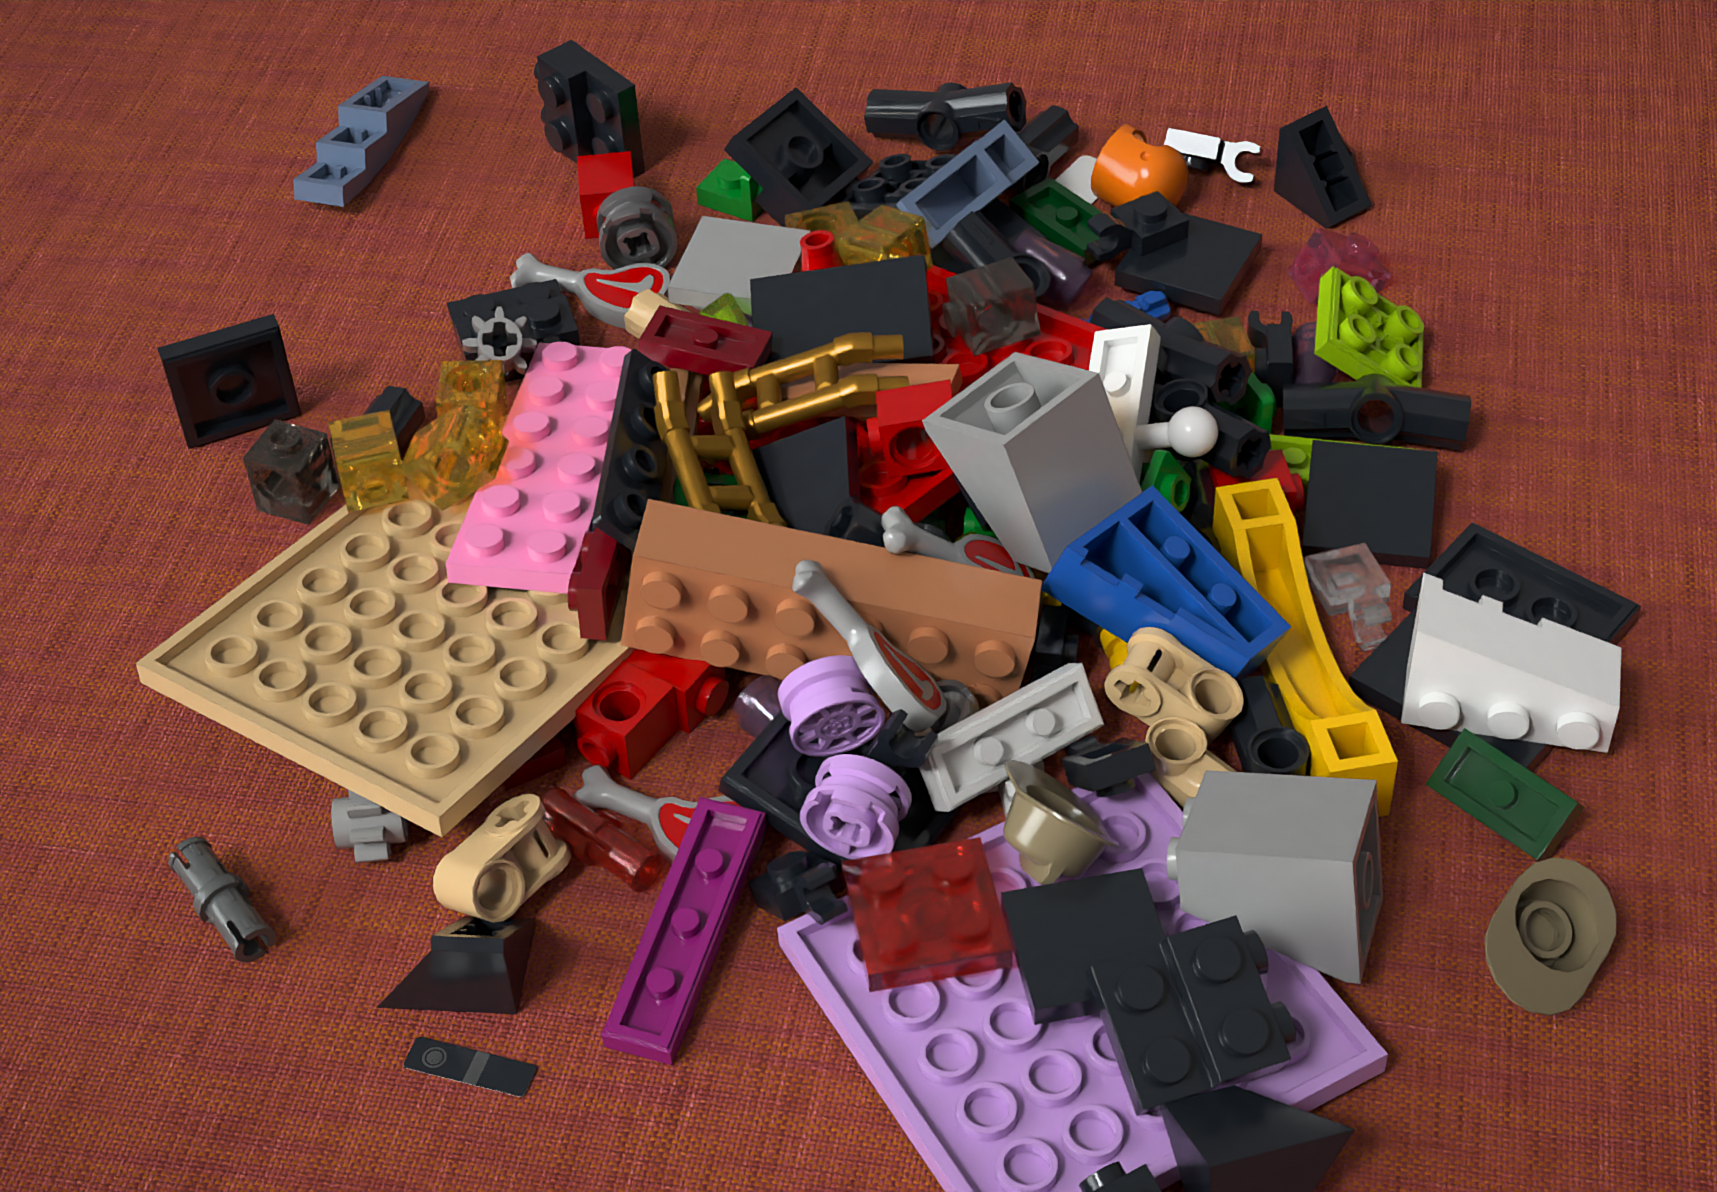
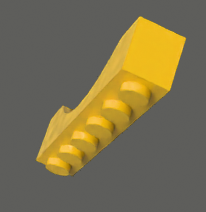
[1212,478,1398,817]

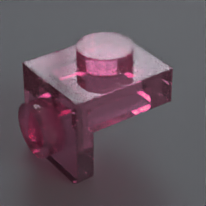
[1288,227,1391,305]

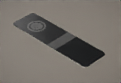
[403,1037,536,1097]

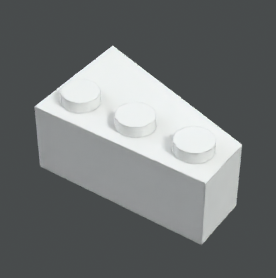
[1401,572,1622,753]

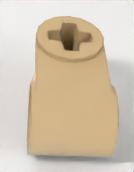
[1104,627,1244,748]
[433,794,571,923]

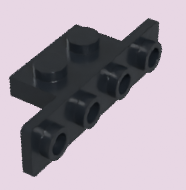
[590,349,669,552]

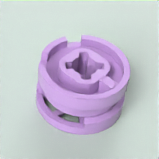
[778,655,885,756]
[800,754,912,861]

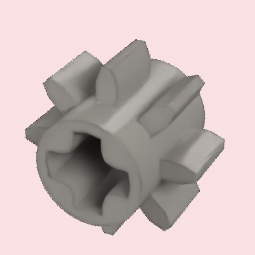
[462,306,537,384]
[331,790,408,863]

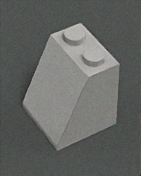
[922,352,1142,573]
[1167,770,1383,984]

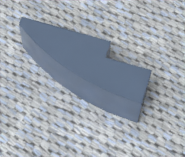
[896,120,1040,248]

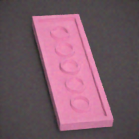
[446,342,639,594]

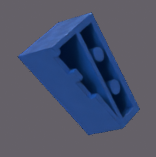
[1041,485,1291,683]

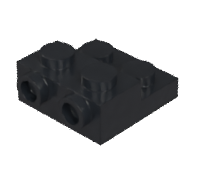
[534,40,645,178]
[724,87,873,232]
[447,279,581,390]
[1085,915,1296,1116]

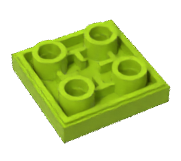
[1314,266,1424,388]

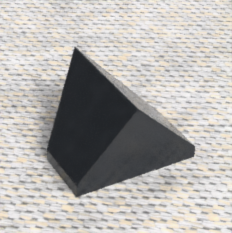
[1274,106,1372,228]
[376,916,535,1015]
[1159,1085,1355,1192]

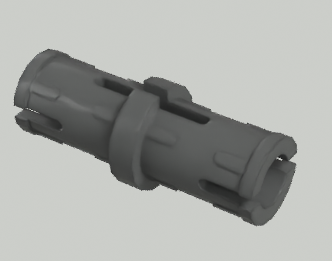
[168,836,276,963]

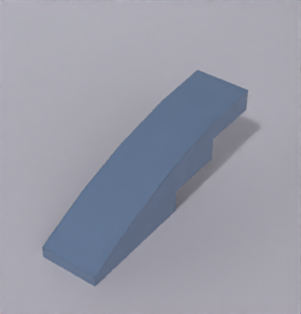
[293,76,429,207]

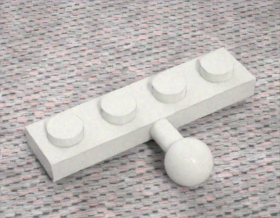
[1089,324,1218,484]

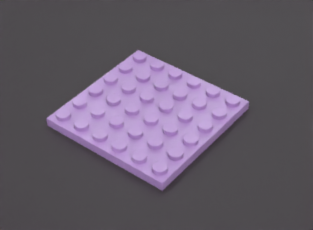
[777,772,1388,1192]

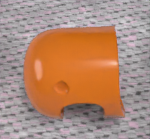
[1091,123,1189,207]

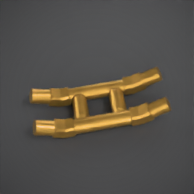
[697,332,909,465]
[653,371,787,527]

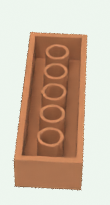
[621,499,1042,709]

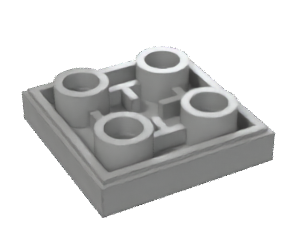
[667,216,811,317]

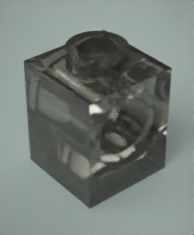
[942,257,1041,356]
[243,419,340,525]

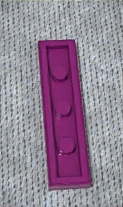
[601,797,767,1066]

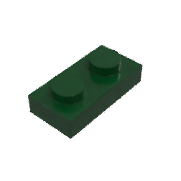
[1009,177,1103,268]
[1426,728,1585,861]

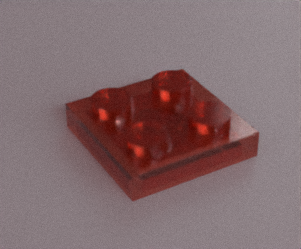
[841,837,1013,992]

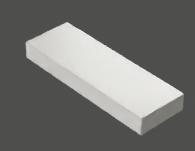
[919,663,1104,812]

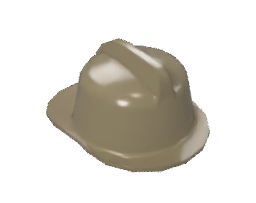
[1003,760,1120,885]
[1484,857,1616,1016]

